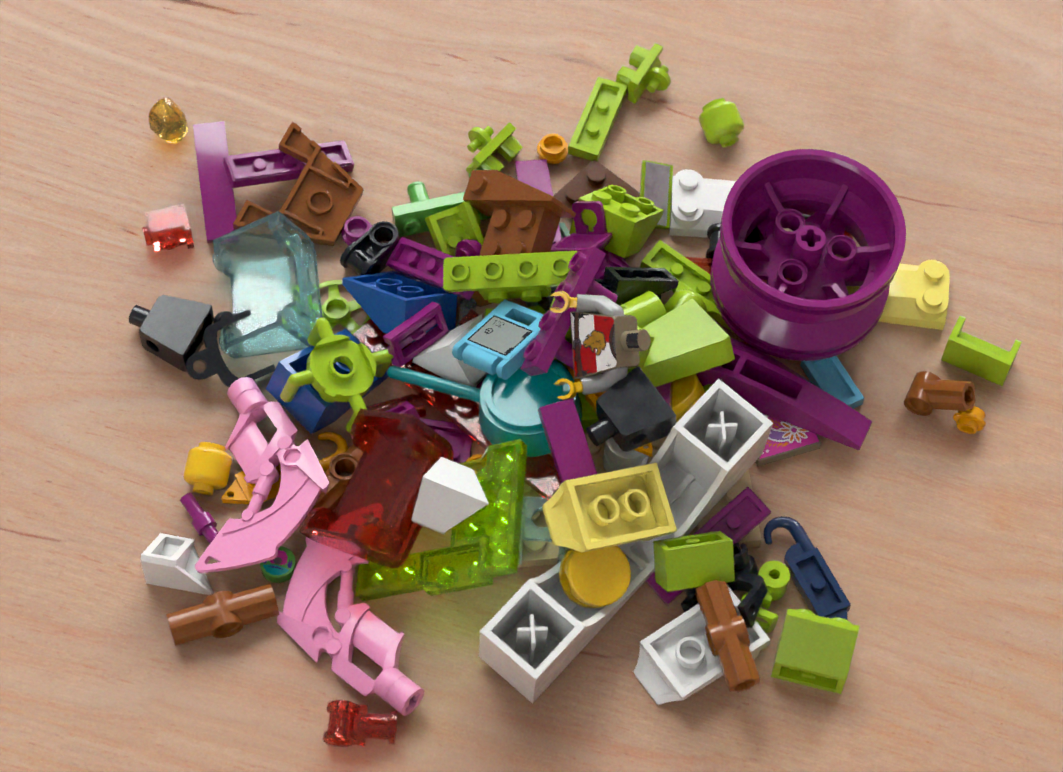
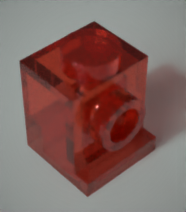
[142,204,194,252]

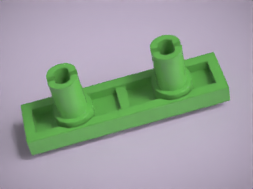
[392,169,492,237]

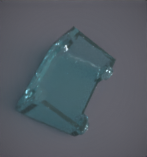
[212,211,323,359]

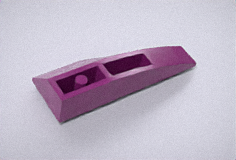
[696,338,872,450]

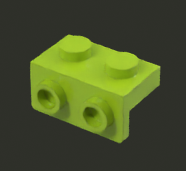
[425,201,485,257]

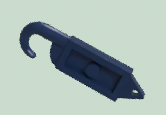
[763,516,851,620]

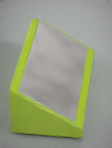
[639,160,673,229]

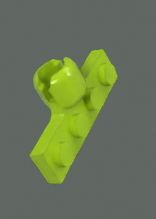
[639,240,735,334]

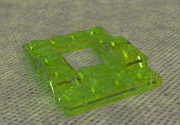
[355,439,527,601]

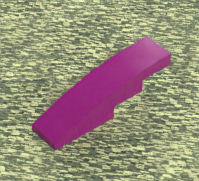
[193,121,240,243]

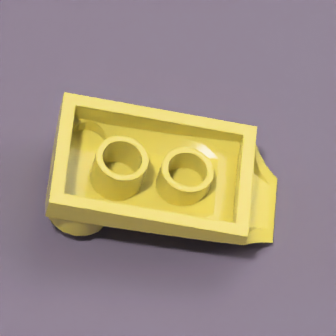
[846,260,950,330]
[542,463,677,552]

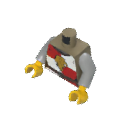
[550,291,651,400]

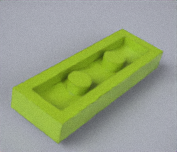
[568,77,627,161]

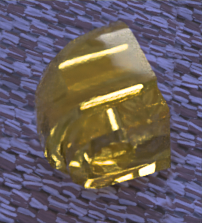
[148,97,188,143]

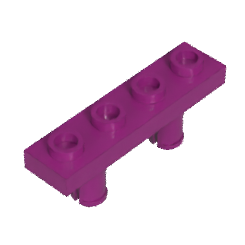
[521,247,618,376]

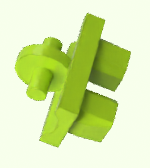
[616,43,671,104]
[465,122,523,174]

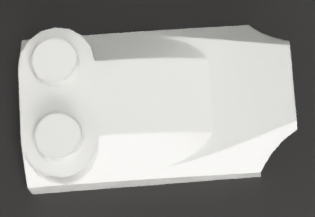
[669,169,736,238]
[634,585,770,705]

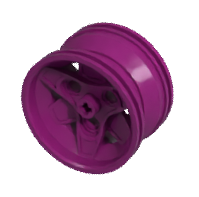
[710,149,906,361]

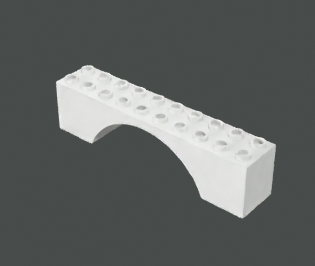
[479,379,773,704]

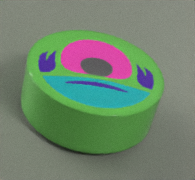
[260,546,296,583]

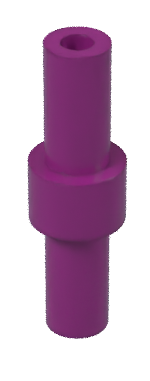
[180,493,219,544]

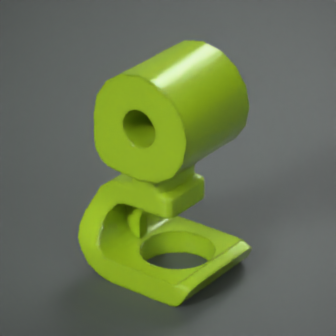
[741,560,790,633]

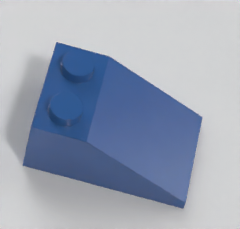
[342,271,457,343]
[266,328,389,434]

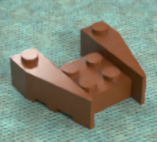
[457,170,576,307]

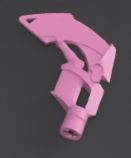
[195,377,329,573]
[277,504,424,716]

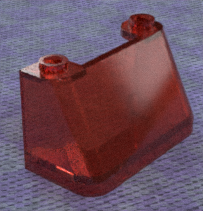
[299,409,454,568]

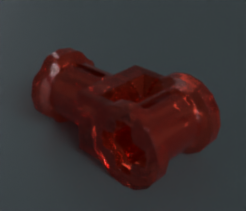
[322,700,398,747]

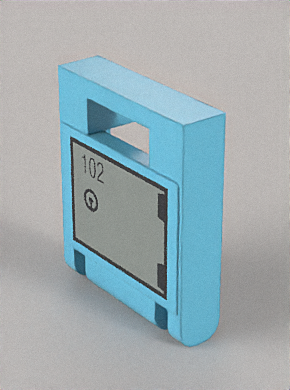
[452,299,543,379]

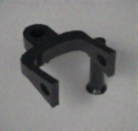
[186,309,275,388]
[681,543,768,628]

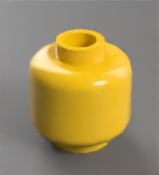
[184,442,232,495]

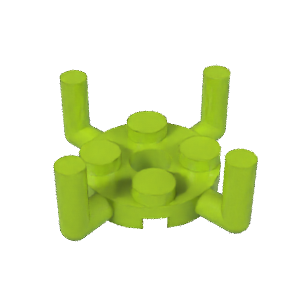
[280,318,394,434]

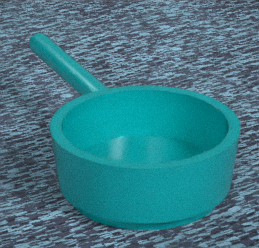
[387,359,582,457]

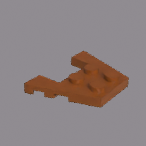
[233,122,364,246]

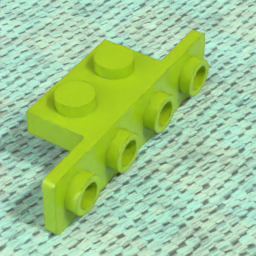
[443,251,577,304]

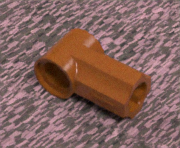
[904,371,976,416]

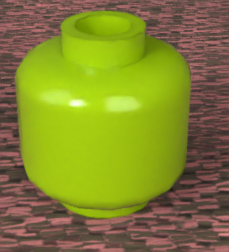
[699,98,744,147]

